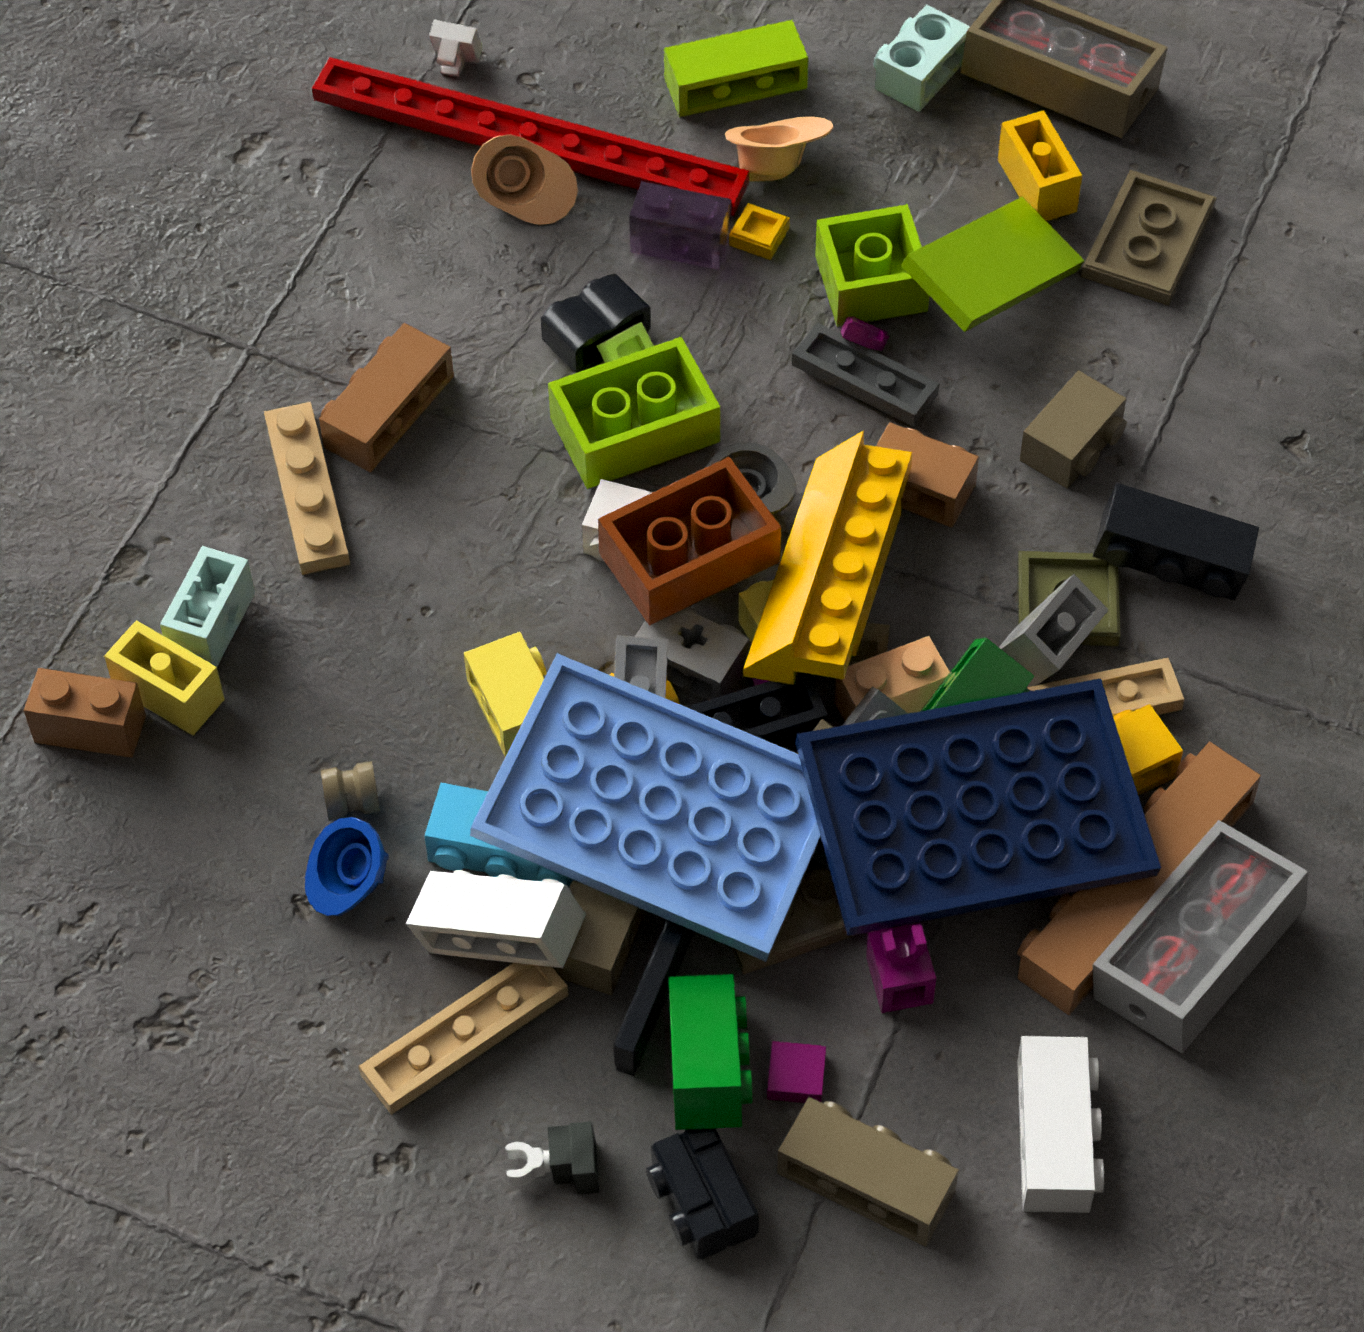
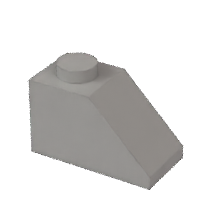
[999,574,1108,687]

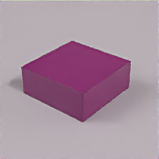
[767,1041,826,1103]

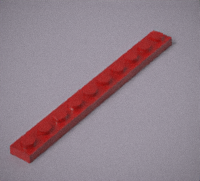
[312,57,749,216]

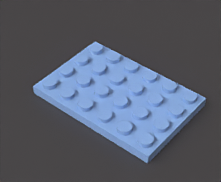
[470,653,821,961]

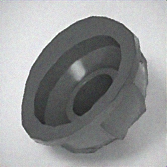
[706,442,796,514]

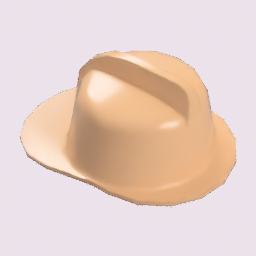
[725,117,833,181]
[471,134,578,225]

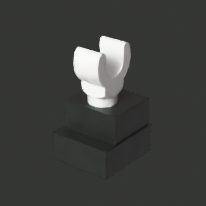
[505,1121,599,1195]

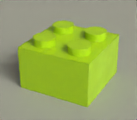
[815,204,929,327]

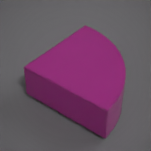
[841,315,890,351]

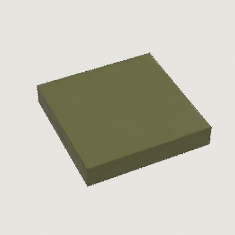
[1017,551,1120,646]

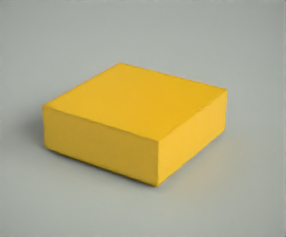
[729,203,790,260]

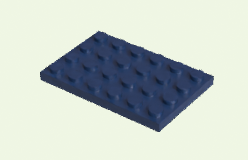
[795,678,1161,936]

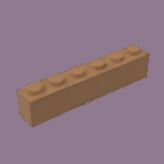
[1017,741,1261,1015]

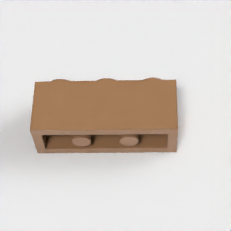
[319,323,454,473]

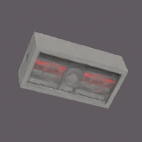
[1093,820,1308,1054]

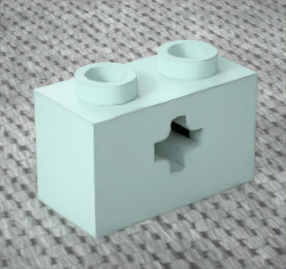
[160,546,255,667]

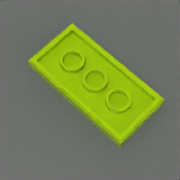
[901,197,1085,332]

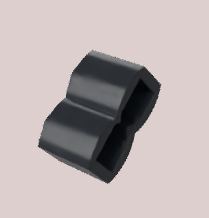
[541,274,651,373]

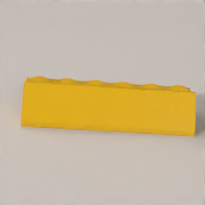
[743,430,912,685]

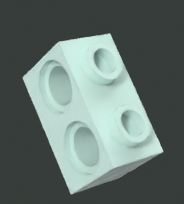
[873,4,970,112]

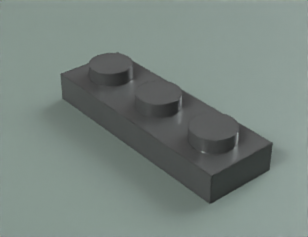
[792,322,939,427]

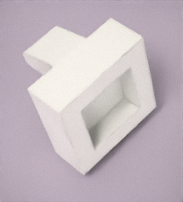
[429,20,483,77]

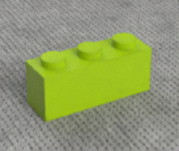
[664,20,808,117]

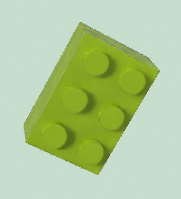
[548,337,720,489]

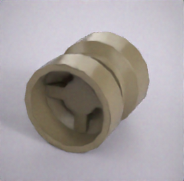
[321,761,380,820]

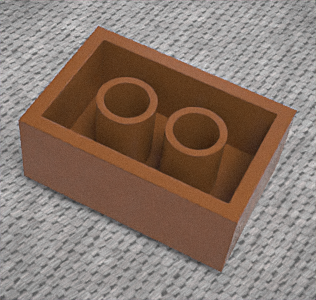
[598,457,781,626]

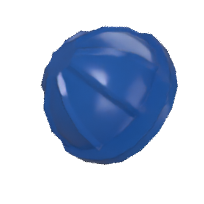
[305,817,389,916]

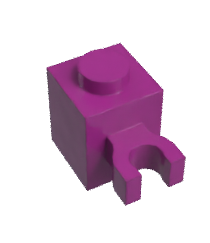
[866,923,936,1013]

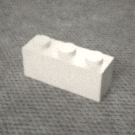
[406,870,586,968]
[1017,1036,1104,1213]

